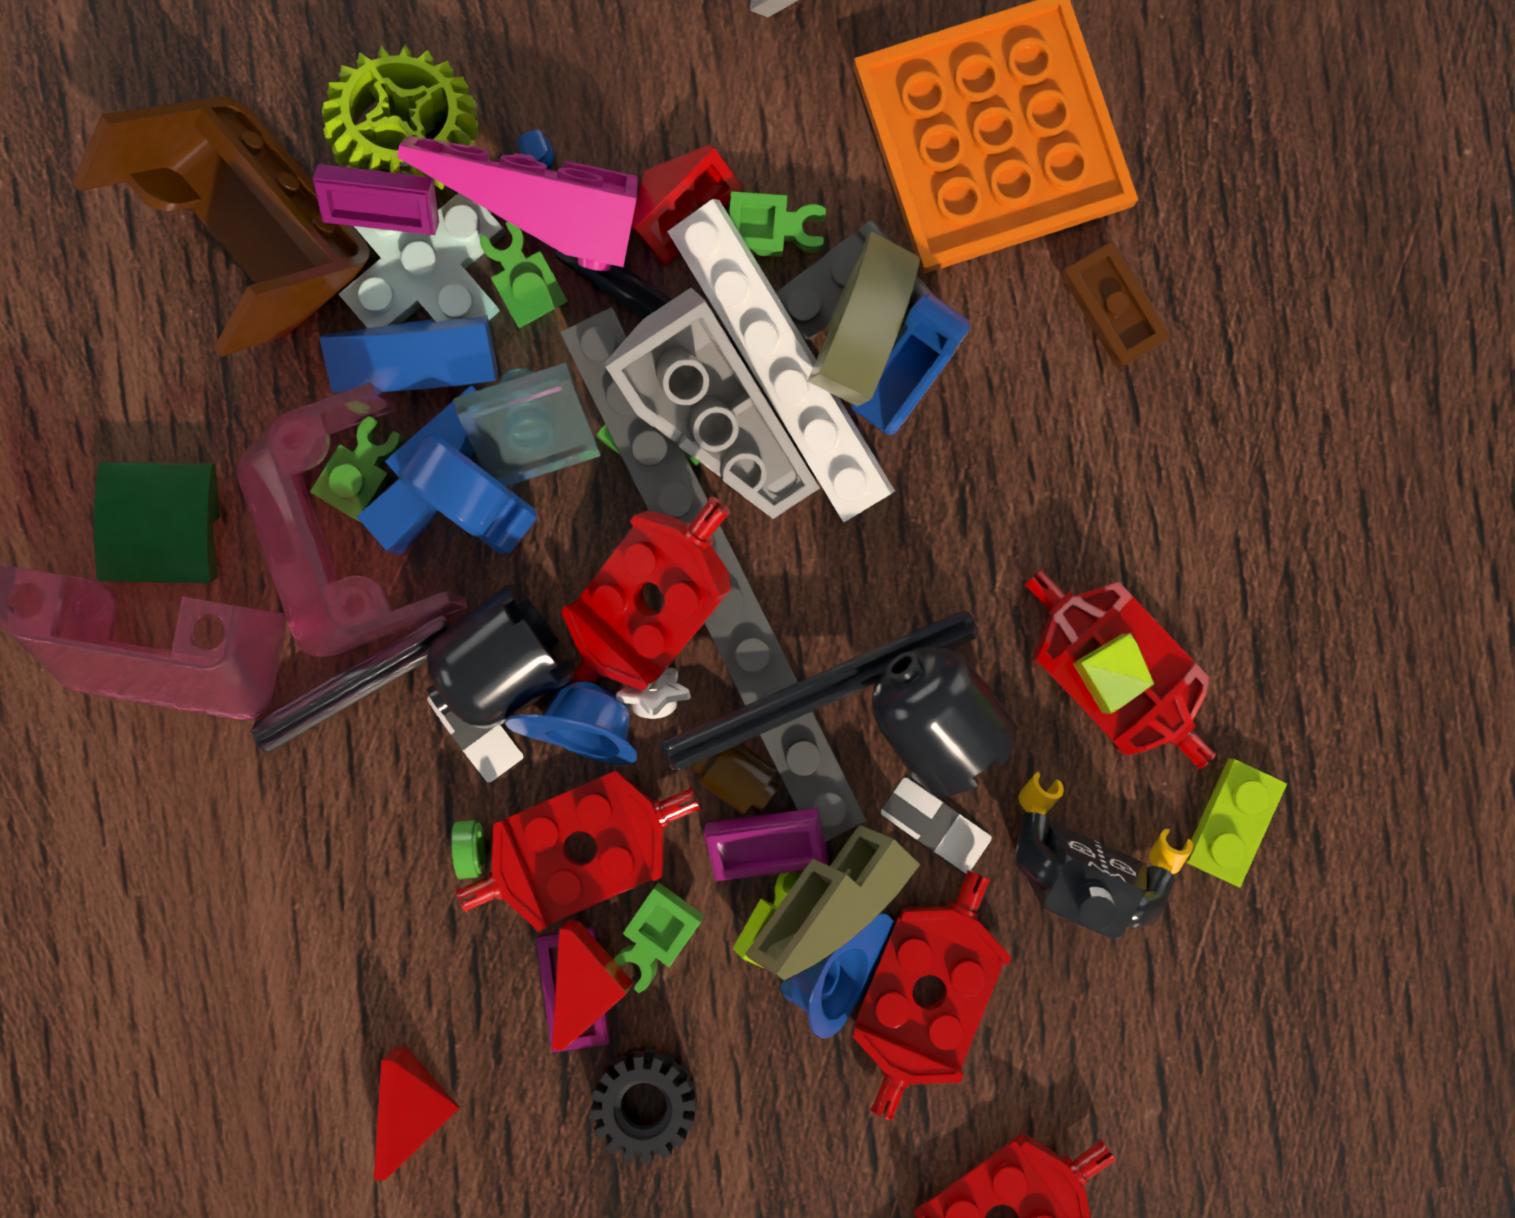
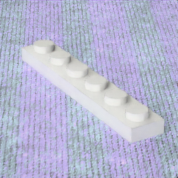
[667,199,895,522]

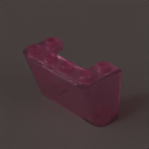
[0,565,288,720]

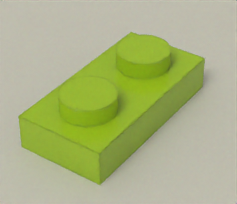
[1185,758,1287,888]

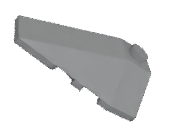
[604,288,820,519]

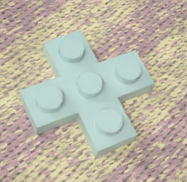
[339,193,506,328]

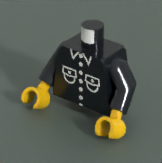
[1015,772,1193,940]

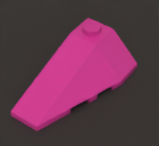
[397,136,638,271]

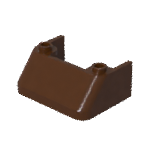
[72,97,369,357]

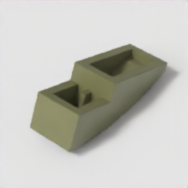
[807,231,921,407]
[745,824,920,980]

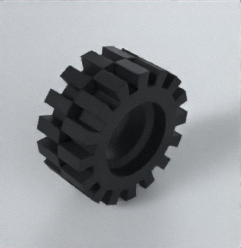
[590,1046,697,1164]

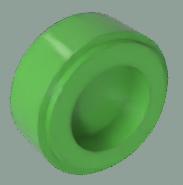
[452,820,486,879]

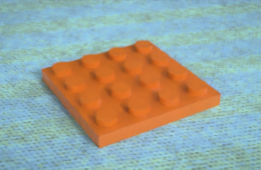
[853,0,1138,275]

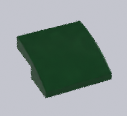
[94,461,220,584]

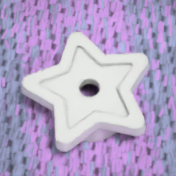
[616,668,691,719]

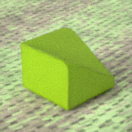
[1072,633,1154,714]

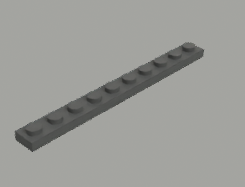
[560,307,866,841]

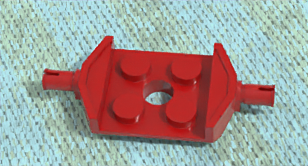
[561,497,731,690]
[1024,569,1216,770]
[456,770,701,931]
[851,870,1012,1121]
[914,1134,1116,1218]

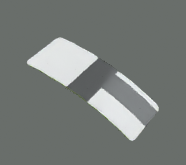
[427,696,523,782]
[881,778,992,873]

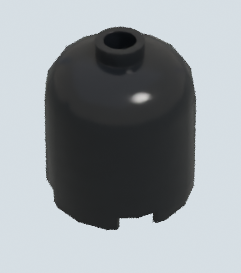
[427,583,576,728]
[871,645,1017,796]

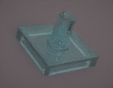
[454,363,601,487]

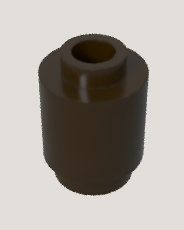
[692,743,779,815]

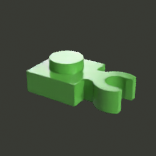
[729,191,826,257]
[479,222,568,328]
[310,416,405,523]
[613,883,705,993]

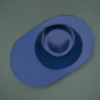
[505,681,637,765]
[780,913,895,1039]

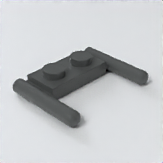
[776,219,933,344]

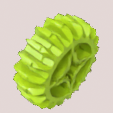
[322,45,479,190]

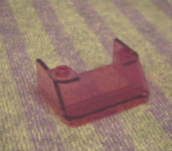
[236,382,467,657]

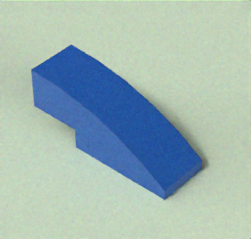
[319,315,498,392]
[356,385,489,556]

